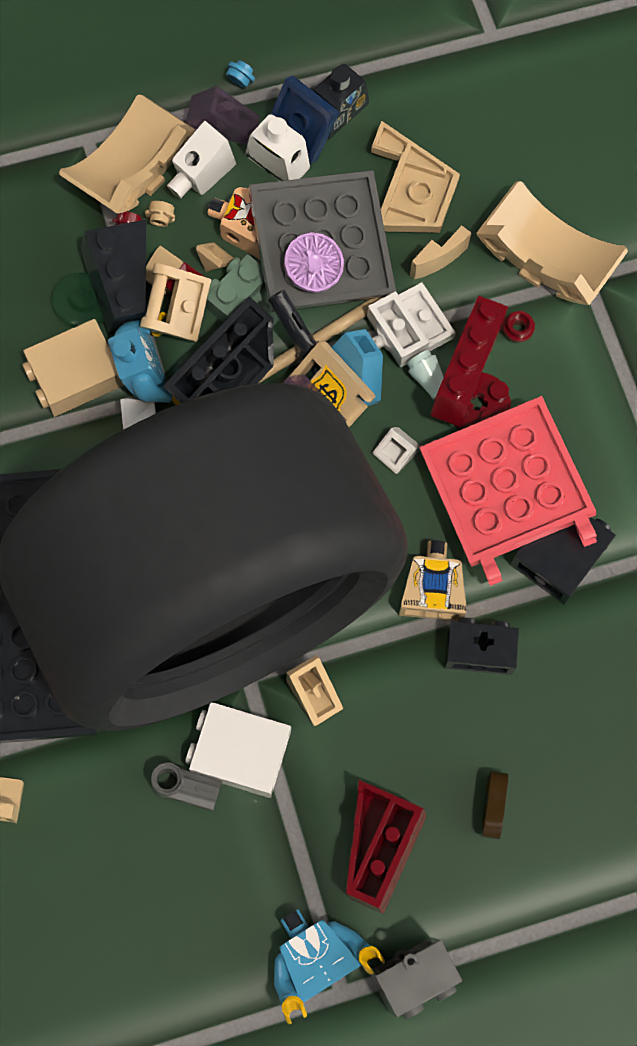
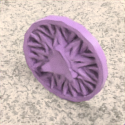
[284,232,344,293]

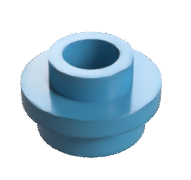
[226,60,255,88]

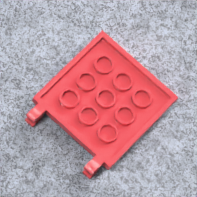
[419,396,597,586]

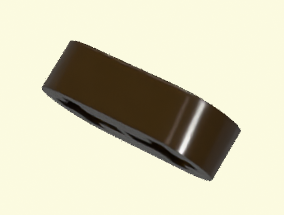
[481,771,508,840]

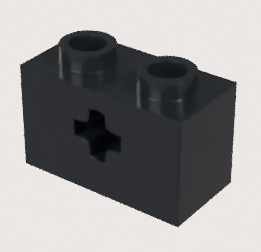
[444,618,519,675]

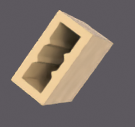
[22,319,124,417]

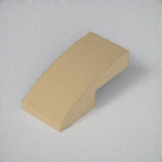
[409,225,471,279]

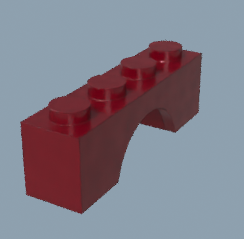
[430,295,509,427]

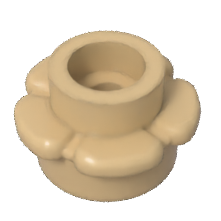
[145,201,175,227]

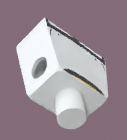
[245,114,310,181]

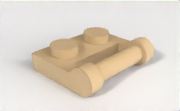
[140,263,211,342]

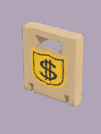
[284,341,376,427]

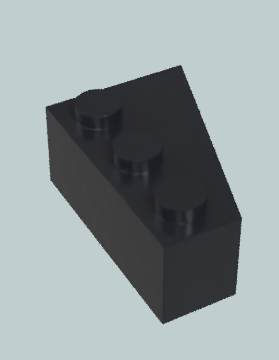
[80,220,146,334]

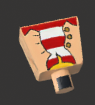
[208,187,261,260]

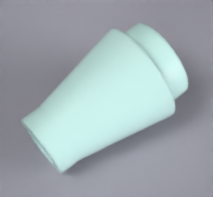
[407,350,444,400]

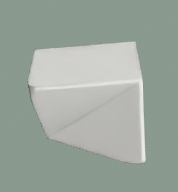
[120,399,156,430]

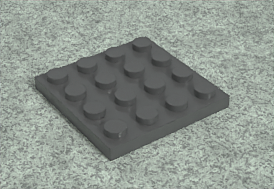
[248,170,396,313]

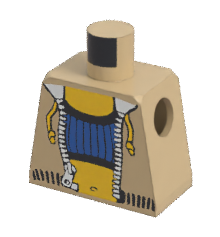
[399,540,466,621]

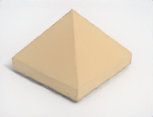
[196,242,235,272]

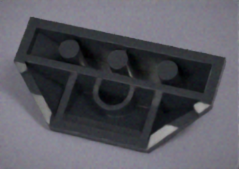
[163,296,274,403]

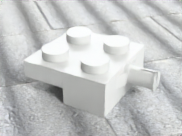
[367,282,456,368]

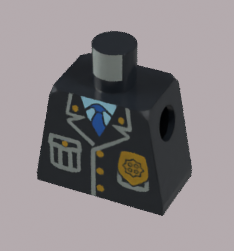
[313,64,369,140]

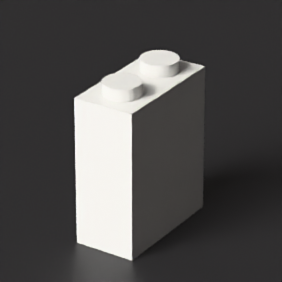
[186,702,291,798]

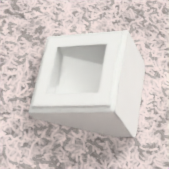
[372,427,421,474]

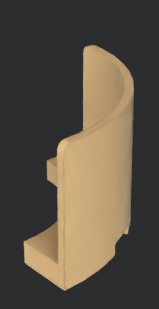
[59,95,196,213]
[476,181,628,305]

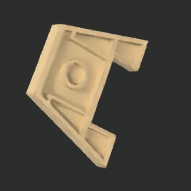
[371,121,460,233]

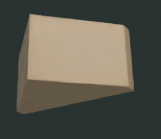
[286,655,344,727]

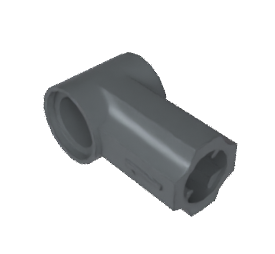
[151,763,222,812]

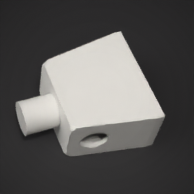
[167,121,236,199]

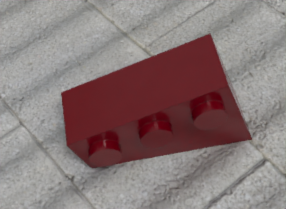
[346,780,427,914]

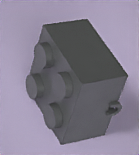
[370,937,462,1019]

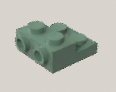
[205,254,280,326]

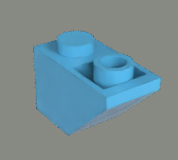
[331,329,383,406]

